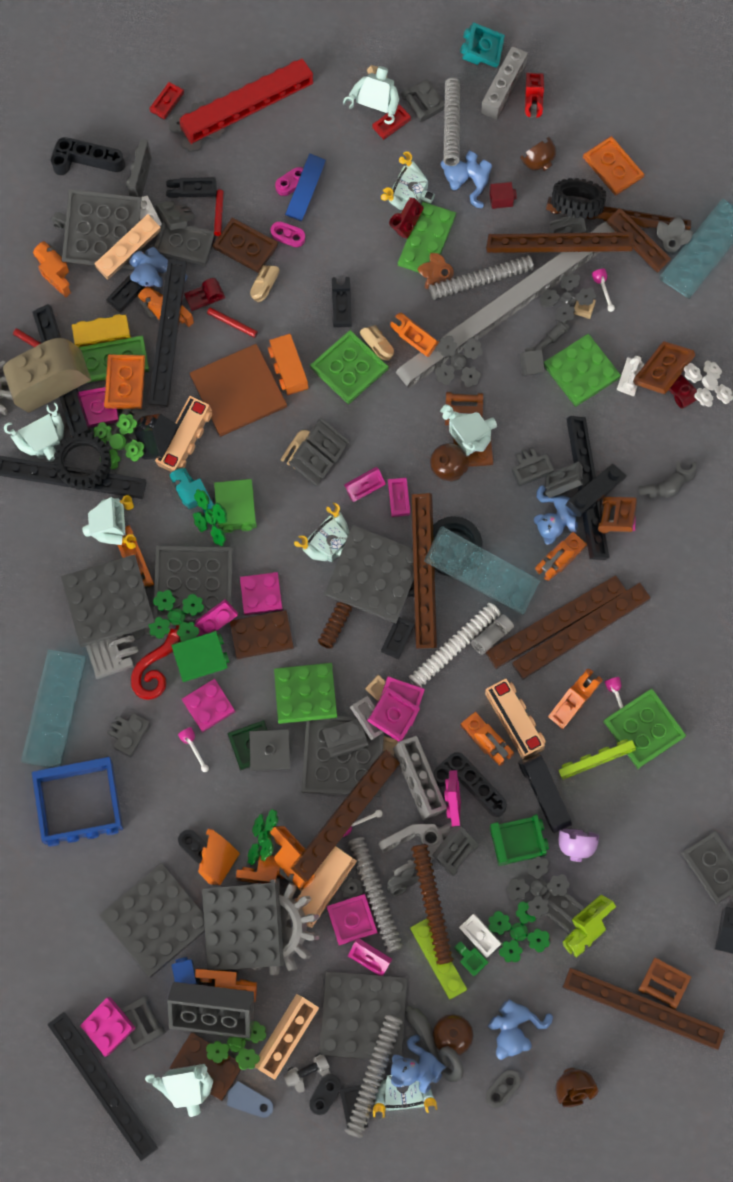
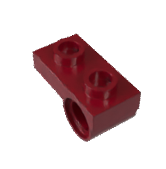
[389,197,424,239]
[184,278,225,312]
[669,375,697,409]

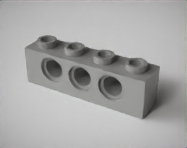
[481,47,528,120]
[393,736,447,821]

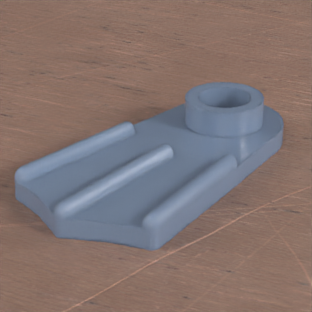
[227,1081,274,1118]

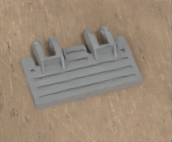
[86,635,138,679]

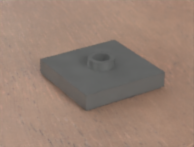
[249,729,290,771]

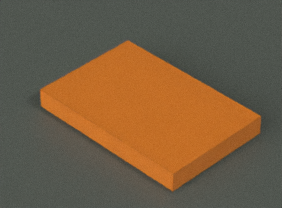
[583,136,644,196]
[104,355,146,409]

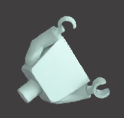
[343,66,399,124]
[4,402,64,462]
[440,404,497,456]
[145,1064,213,1117]

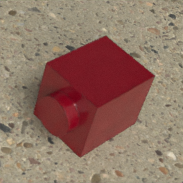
[490,182,517,209]

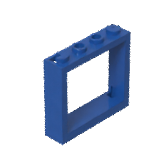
[32,757,123,847]

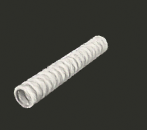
[409,603,500,688]

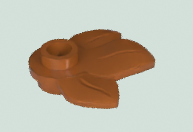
[418,253,454,289]

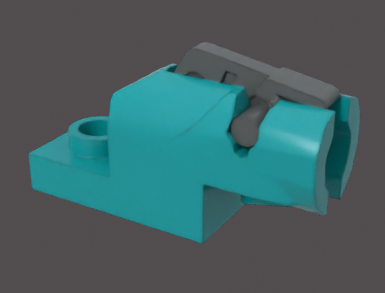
[169,468,214,514]

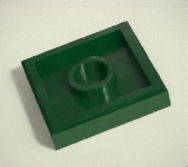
[227,720,268,771]

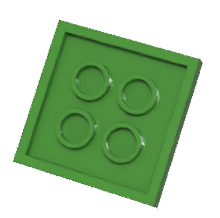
[310,330,388,405]
[544,333,621,407]
[274,663,337,724]
[603,688,686,769]

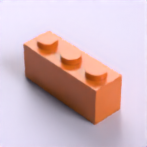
[268,334,308,396]

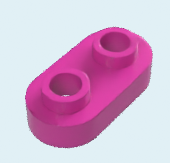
[275,167,303,196]
[271,222,305,247]

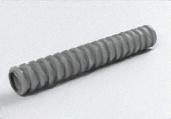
[443,77,461,166]
[429,255,534,300]
[348,837,403,953]
[345,1015,403,1138]

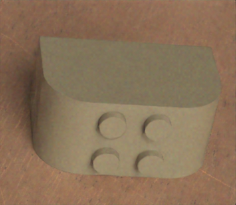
[3,338,91,413]

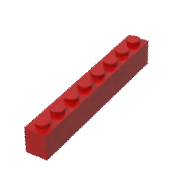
[180,58,313,144]

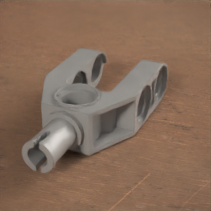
[378,822,454,875]

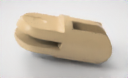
[250,265,280,302]
[360,325,394,361]
[280,430,310,470]

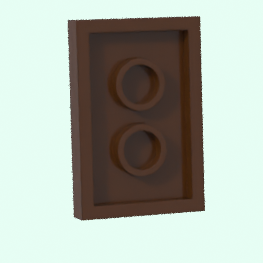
[213,218,278,273]
[230,610,294,659]
[170,1032,241,1101]

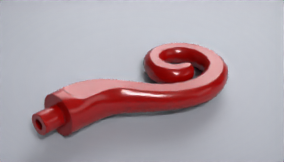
[131,625,181,700]

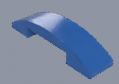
[285,153,326,222]

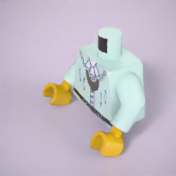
[381,152,435,210]
[82,495,137,549]
[294,503,349,562]
[373,1075,438,1118]

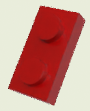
[150,82,184,120]
[372,105,411,140]

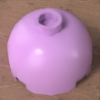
[559,829,600,862]

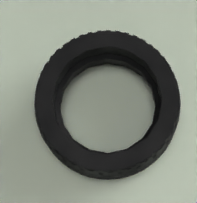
[433,516,482,577]

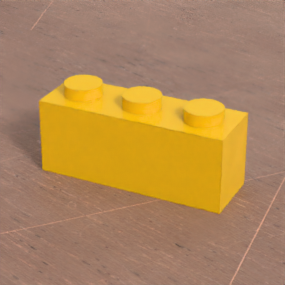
[72,314,131,347]

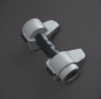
[283,1053,331,1093]

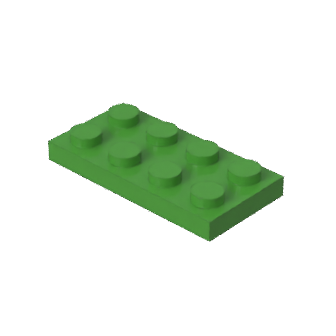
[398,202,456,272]
[79,336,150,383]

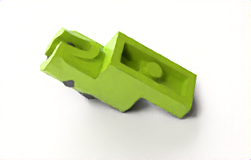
[563,895,616,957]

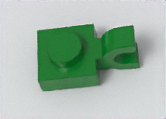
[454,941,489,977]

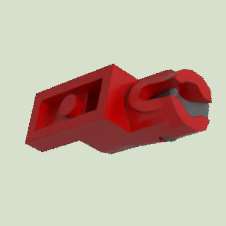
[525,73,544,118]

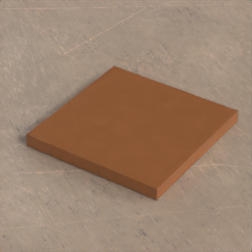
[189,344,287,437]

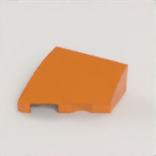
[198,829,240,885]

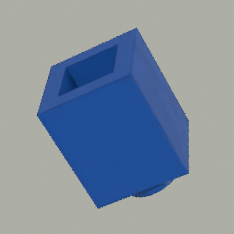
[171,957,198,985]

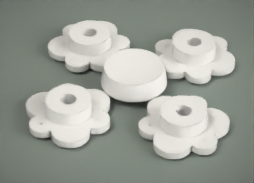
[684,360,733,407]

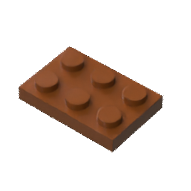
[633,341,696,394]

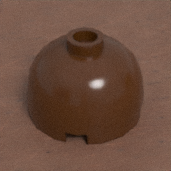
[520,137,556,171]
[430,443,469,482]
[433,1014,474,1055]
[555,1068,599,1107]

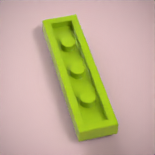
[559,739,636,780]
[410,919,467,1000]

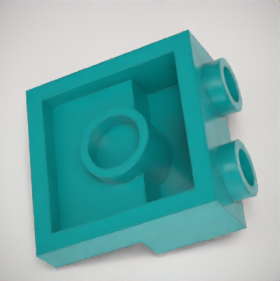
[460,22,505,68]

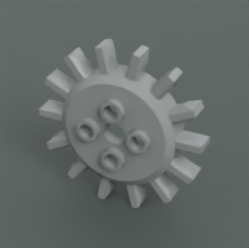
[252,879,319,975]

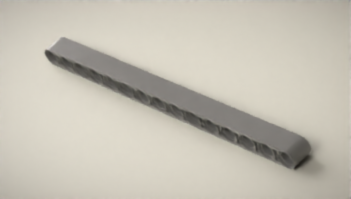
[396,222,616,387]

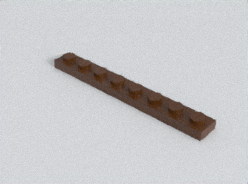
[546,197,691,230]
[486,232,634,253]
[411,493,437,649]
[486,575,626,669]
[512,583,651,680]
[291,750,400,882]
[562,968,725,1050]

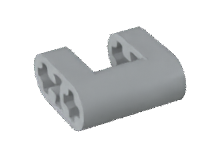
[471,614,514,655]

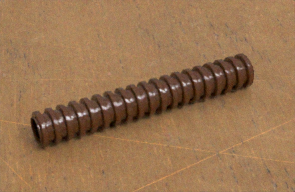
[318,602,353,649]
[411,844,454,965]

